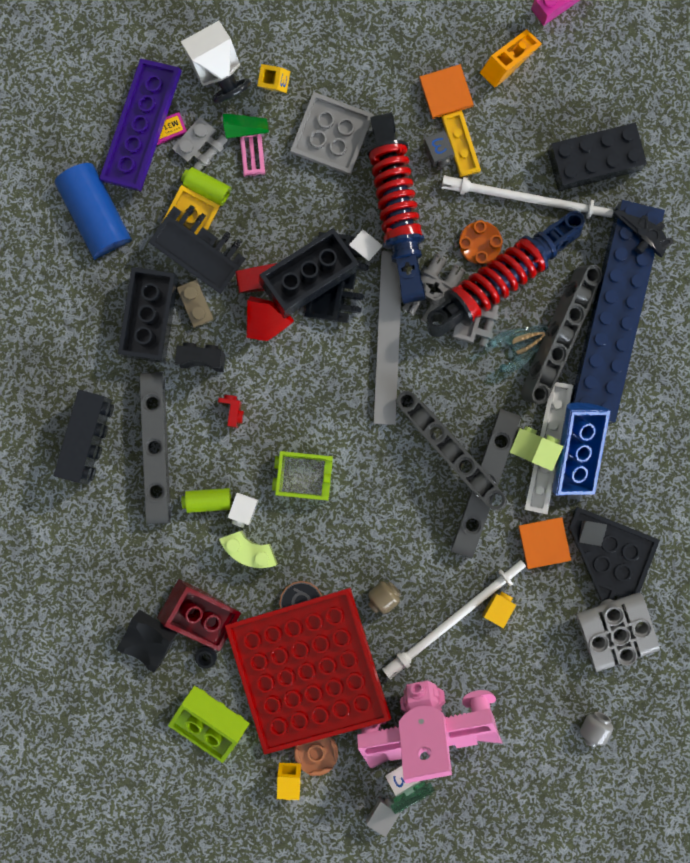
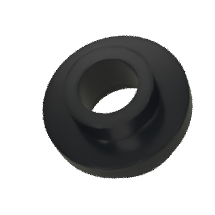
[195,646,217,668]

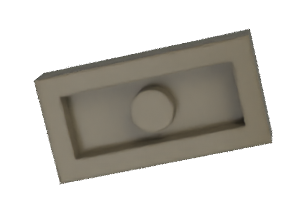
[177,279,214,328]

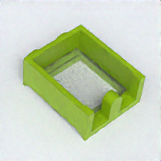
[272,451,333,501]

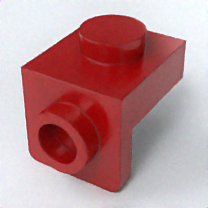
[218,395,244,428]

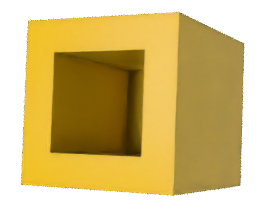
[257,64,291,93]
[482,591,516,629]
[277,763,301,800]

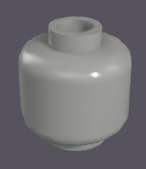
[580,712,613,747]

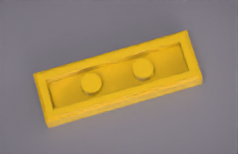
[441,110,481,178]

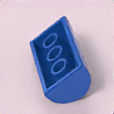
[54,163,133,260]
[552,402,611,495]

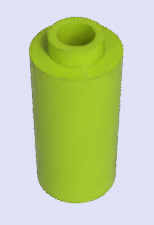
[181,167,231,206]
[181,488,232,513]

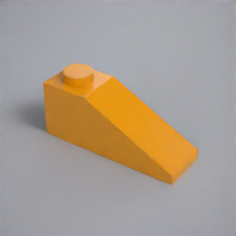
[480,29,542,88]

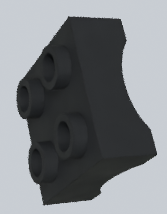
[175,342,226,372]
[116,609,178,673]

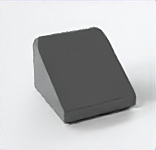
[579,521,607,546]

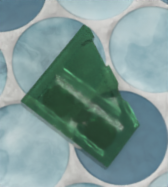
[391,781,436,815]

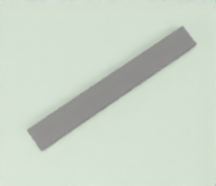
[374,251,401,425]

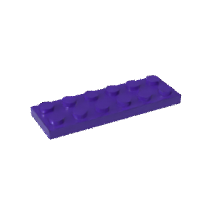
[99,58,182,192]

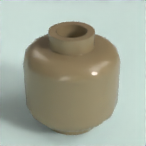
[368,581,401,614]

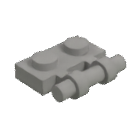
[172,117,228,171]
[452,304,499,348]

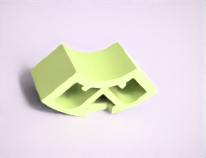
[510,426,563,471]
[219,531,278,568]

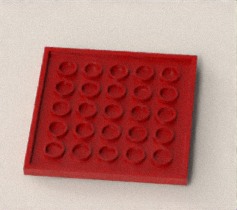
[225,588,391,755]

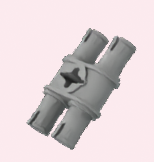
[402,253,466,324]

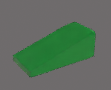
[223,114,269,138]

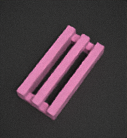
[240,134,265,177]

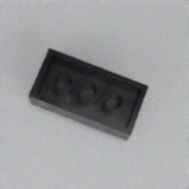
[547,122,647,192]
[259,228,359,318]
[118,267,179,363]
[53,389,114,484]

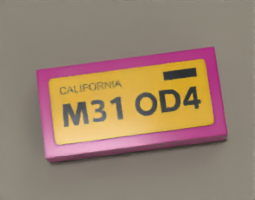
[157,112,187,145]

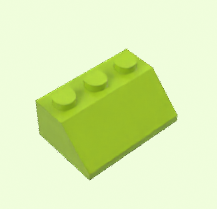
[168,685,250,763]

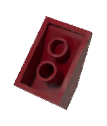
[157,579,241,652]

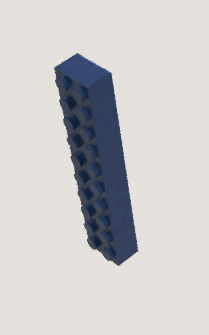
[571,200,665,424]

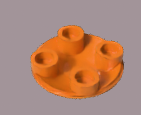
[459,220,503,264]

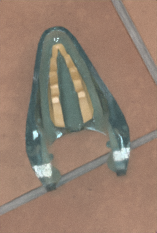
[487,325,549,372]

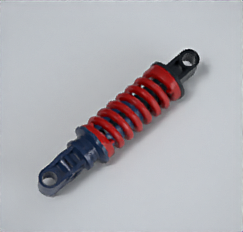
[367,112,426,304]
[427,211,585,337]

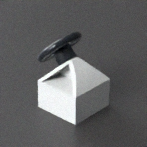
[181,21,251,103]

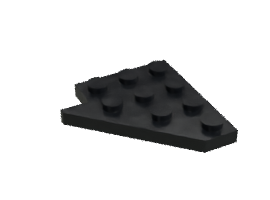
[568,507,660,603]

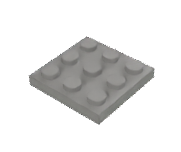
[290,92,374,176]

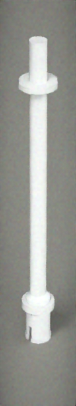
[441,175,613,219]
[382,560,526,680]

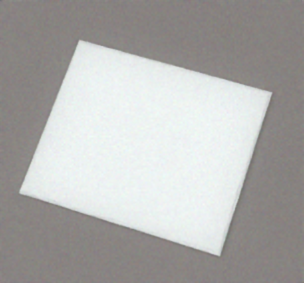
[349,229,383,261]

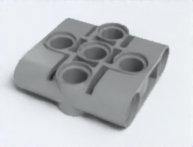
[576,592,660,673]

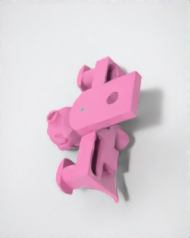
[357,680,503,784]

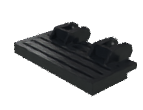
[149,205,246,294]
[304,232,369,323]

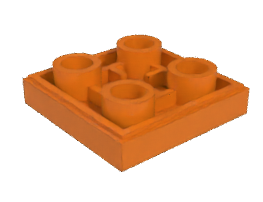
[419,64,474,119]
[518,517,571,569]

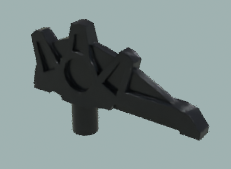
[613,210,674,258]

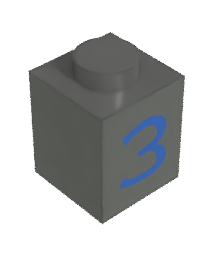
[423,130,454,168]

